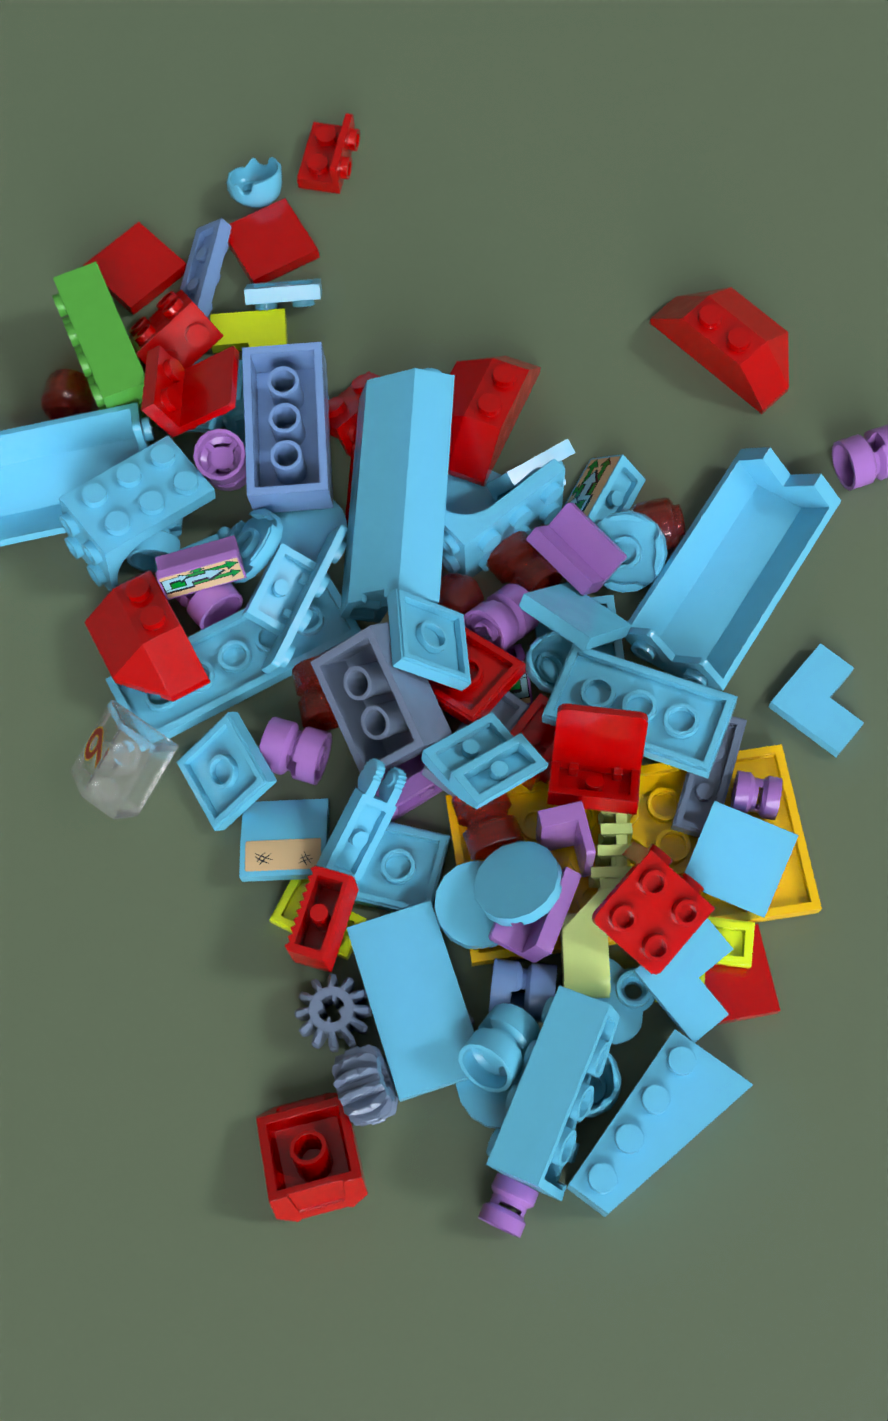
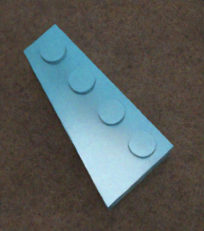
[486,985,620,1201]
[567,1029,753,1217]

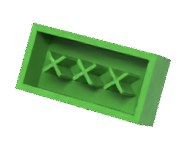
[52,262,157,428]

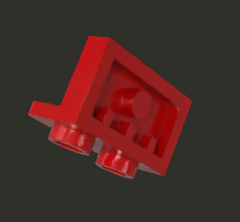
[297,113,360,194]

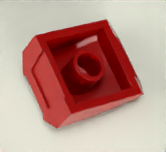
[256,1093,368,1222]

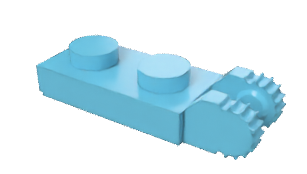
[316,758,407,884]

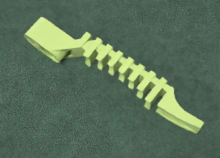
[560,811,633,998]

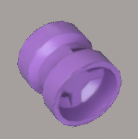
[730,770,783,820]
[478,1173,539,1238]

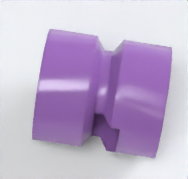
[832,424,888,491]
[193,429,246,491]
[175,582,243,630]
[464,584,539,651]
[259,717,332,785]

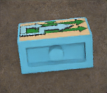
[564,454,646,525]

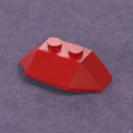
[650,287,789,414]
[448,355,541,487]
[84,569,211,702]

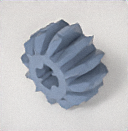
[295,974,372,1053]
[332,1044,399,1127]

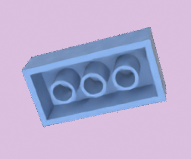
[242,342,333,513]

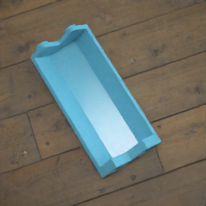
[340,368,455,623]
[0,402,155,547]
[624,447,841,691]

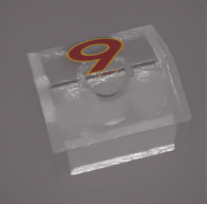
[70,700,179,819]

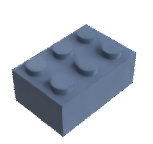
[310,622,452,773]

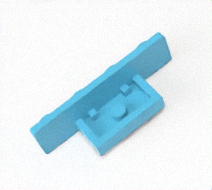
[242,524,348,674]

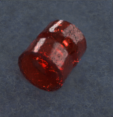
[486,531,562,592]
[292,656,339,731]
[451,792,524,861]

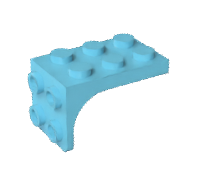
[59,436,215,591]
[442,458,565,582]

